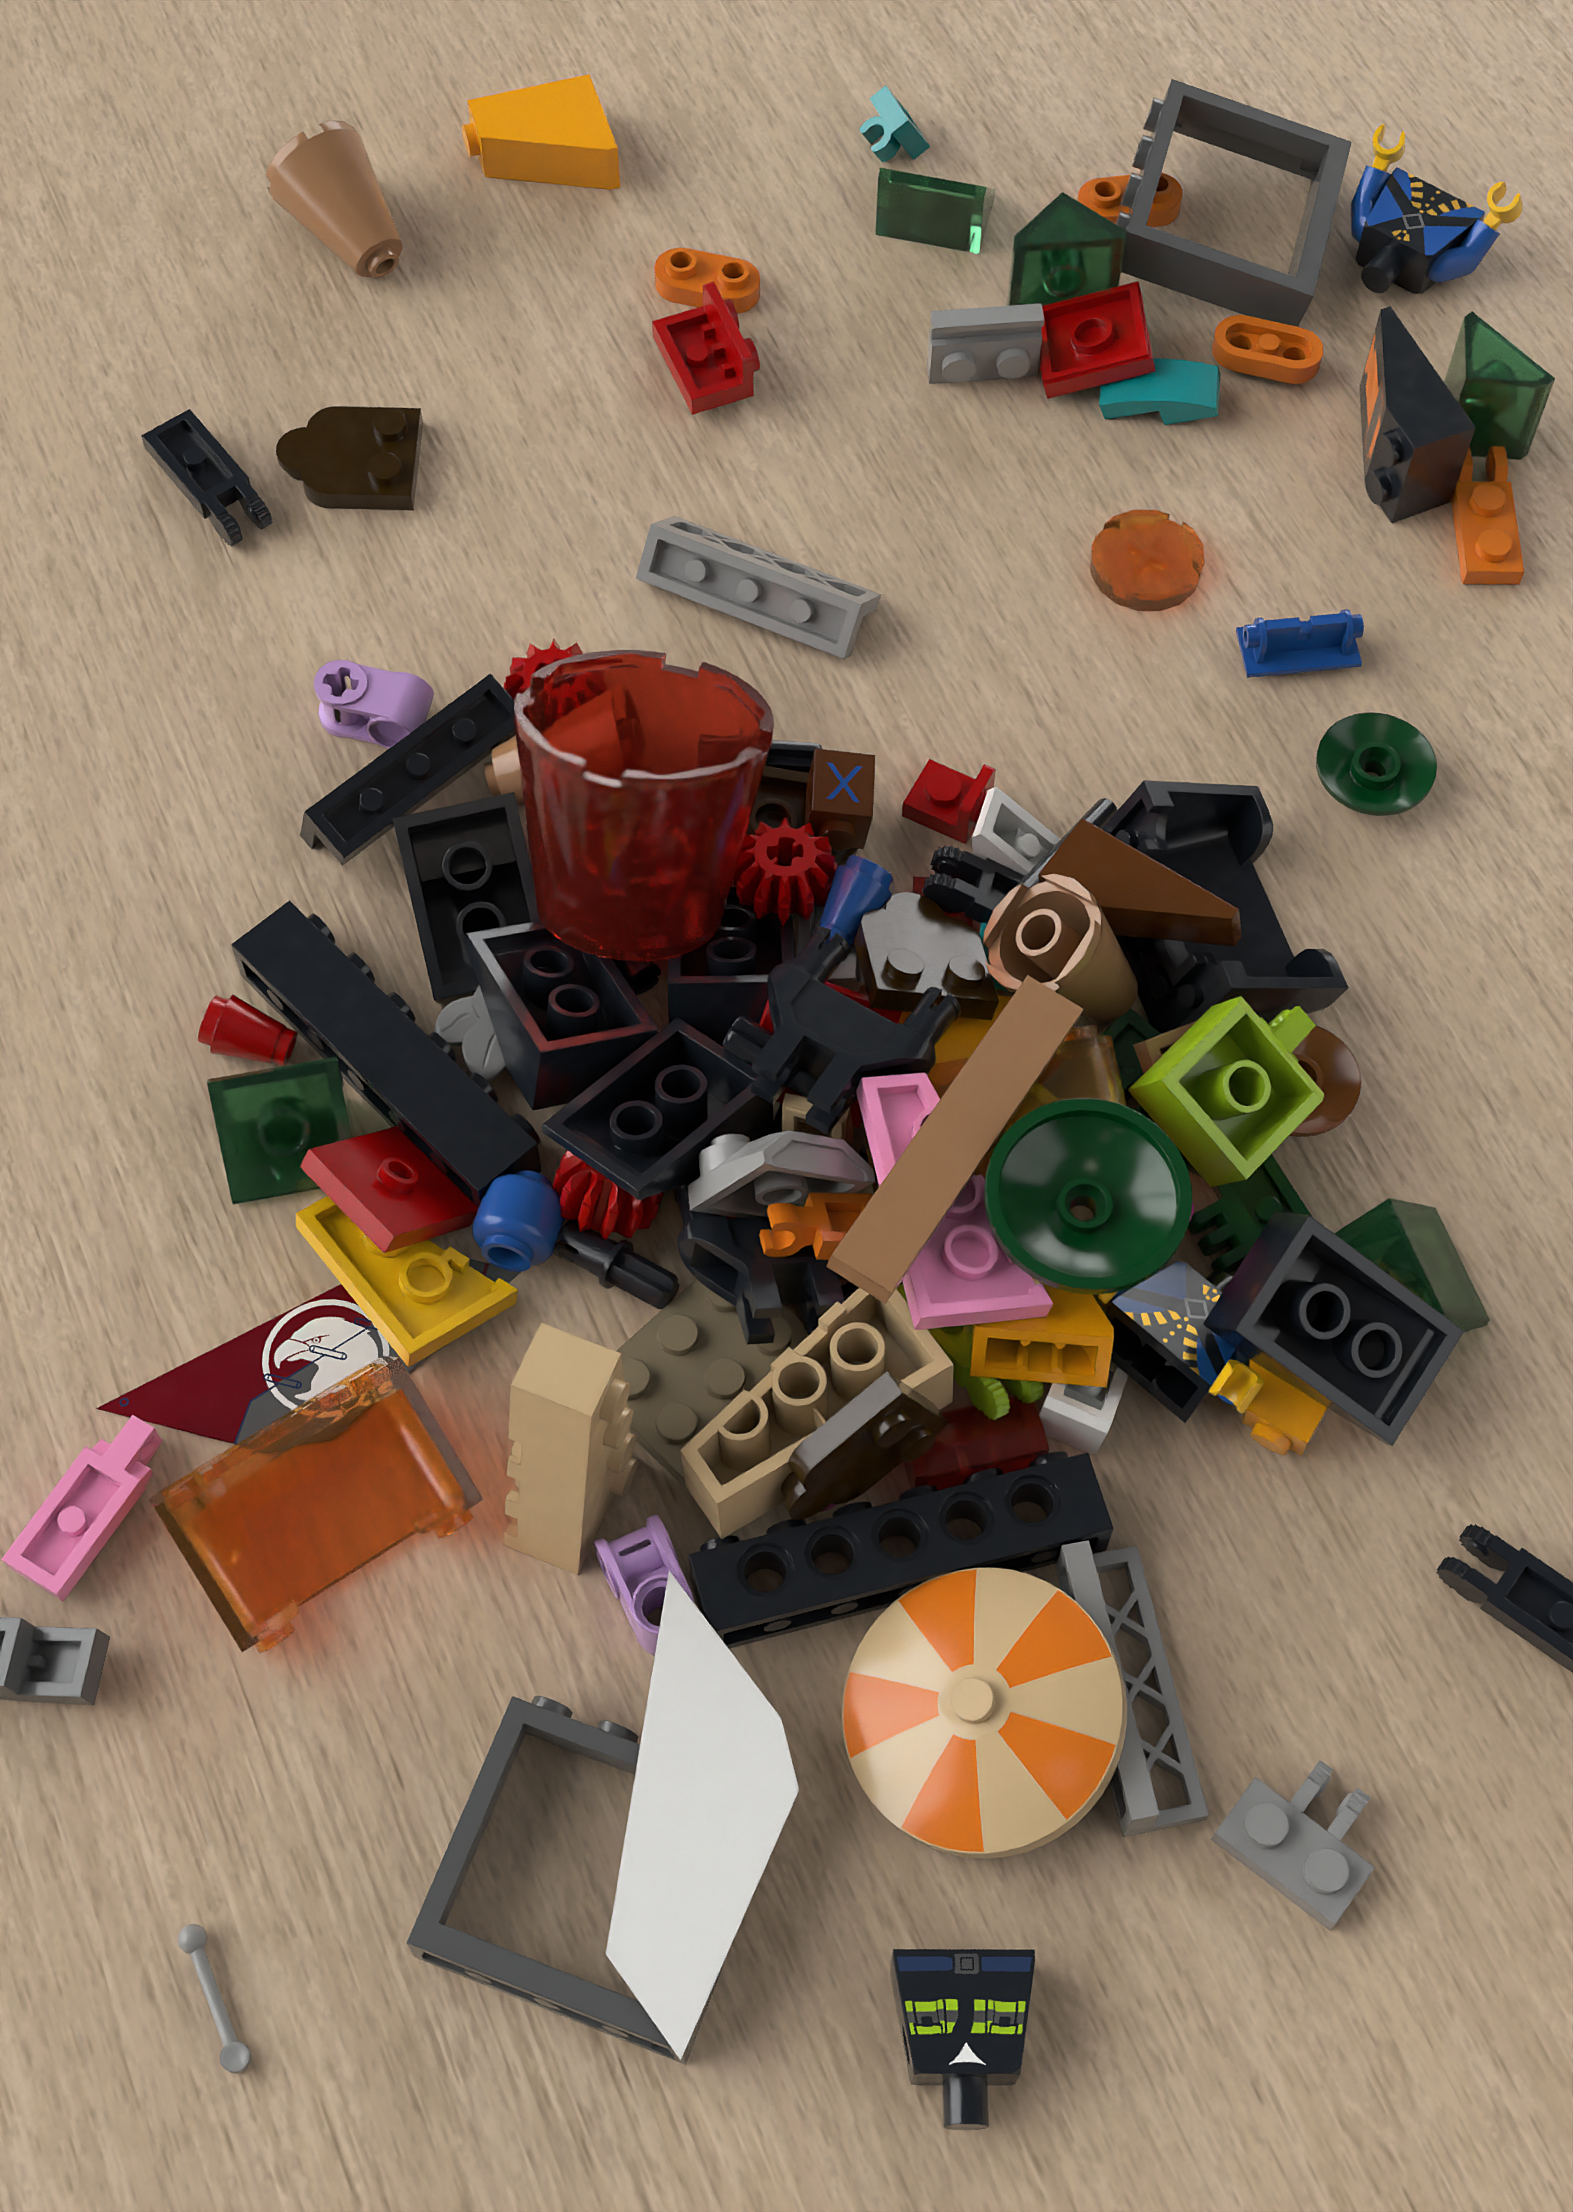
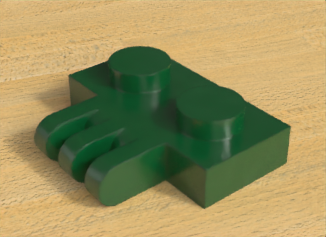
[1187,1154,1312,1274]

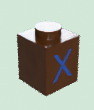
[805,748,875,850]

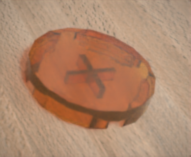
[1090,509,1205,611]

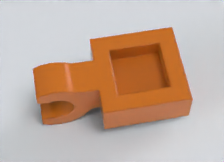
[759,1192,873,1260]

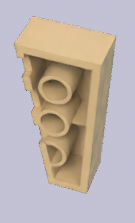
[680,1288,954,1539]
[503,1322,639,1575]

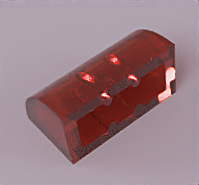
[903,1396,1050,1490]

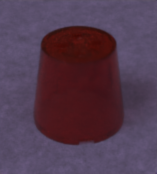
[514,650,774,961]

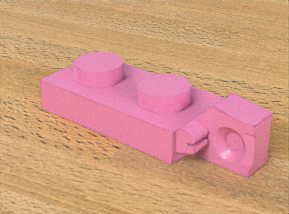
[1,1415,162,1602]

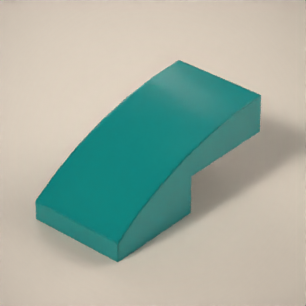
[1099,358,1221,425]

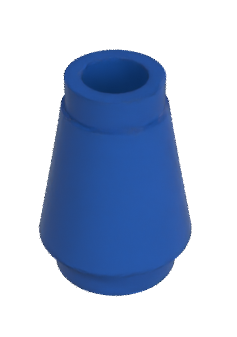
[819,855,893,948]

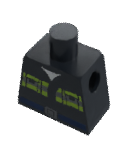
[890,1949,1035,2130]

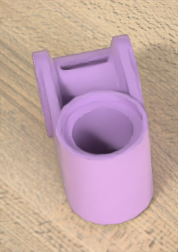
[314,660,434,749]
[593,1514,694,1656]

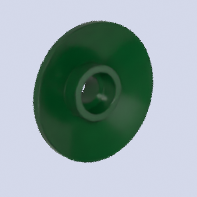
[1316,712,1437,816]

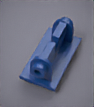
[1236,609,1364,678]

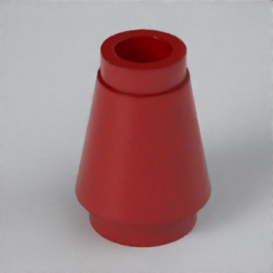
[198,995,298,1067]

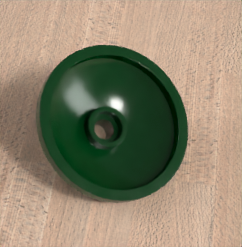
[984,1098,1193,1294]

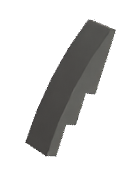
[0,1617,110,1705]

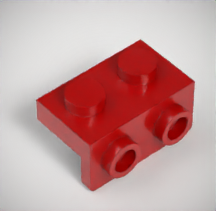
[652,282,760,415]

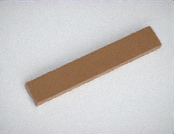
[826,975,1083,1304]

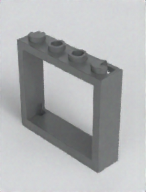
[1110,79,1352,327]
[407,1696,728,2065]

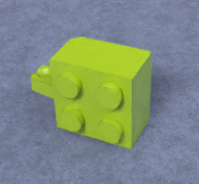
[1128,996,1324,1187]

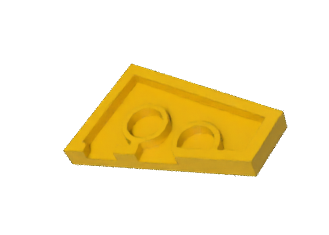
[296,1196,518,1368]

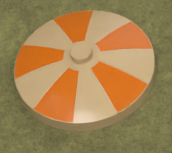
[842,1568,1127,1859]

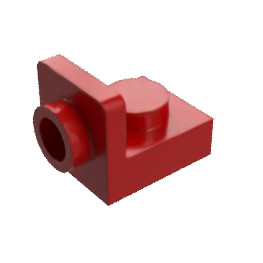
[902,759,996,844]

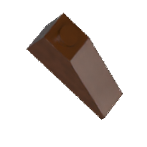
[1038,818,1242,946]

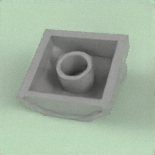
[688,1130,875,1218]

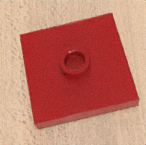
[1040,281,1156,399]
[300,1126,478,1253]

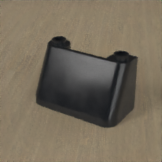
[1102,780,1349,1034]

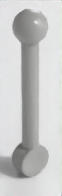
[178,1924,252,2074]

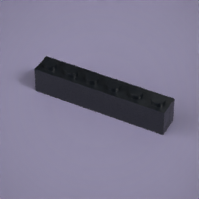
[231,900,542,1208]

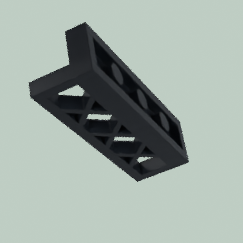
[300,673,530,866]

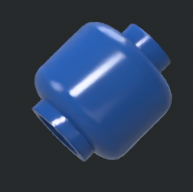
[472,1170,565,1272]

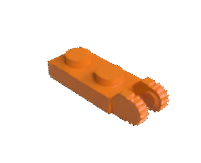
[1451,446,1524,584]

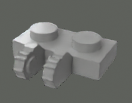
[1211,1760,1375,1930]

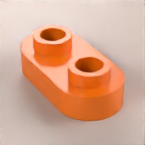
[1076,173,1183,232]
[654,247,760,314]
[1212,315,1324,384]

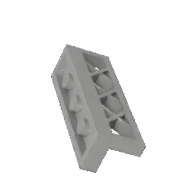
[635,516,881,659]
[1055,1540,1209,1837]

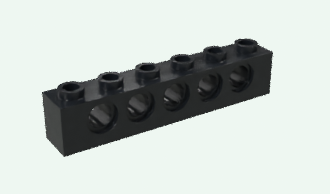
[689,1451,1114,1649]

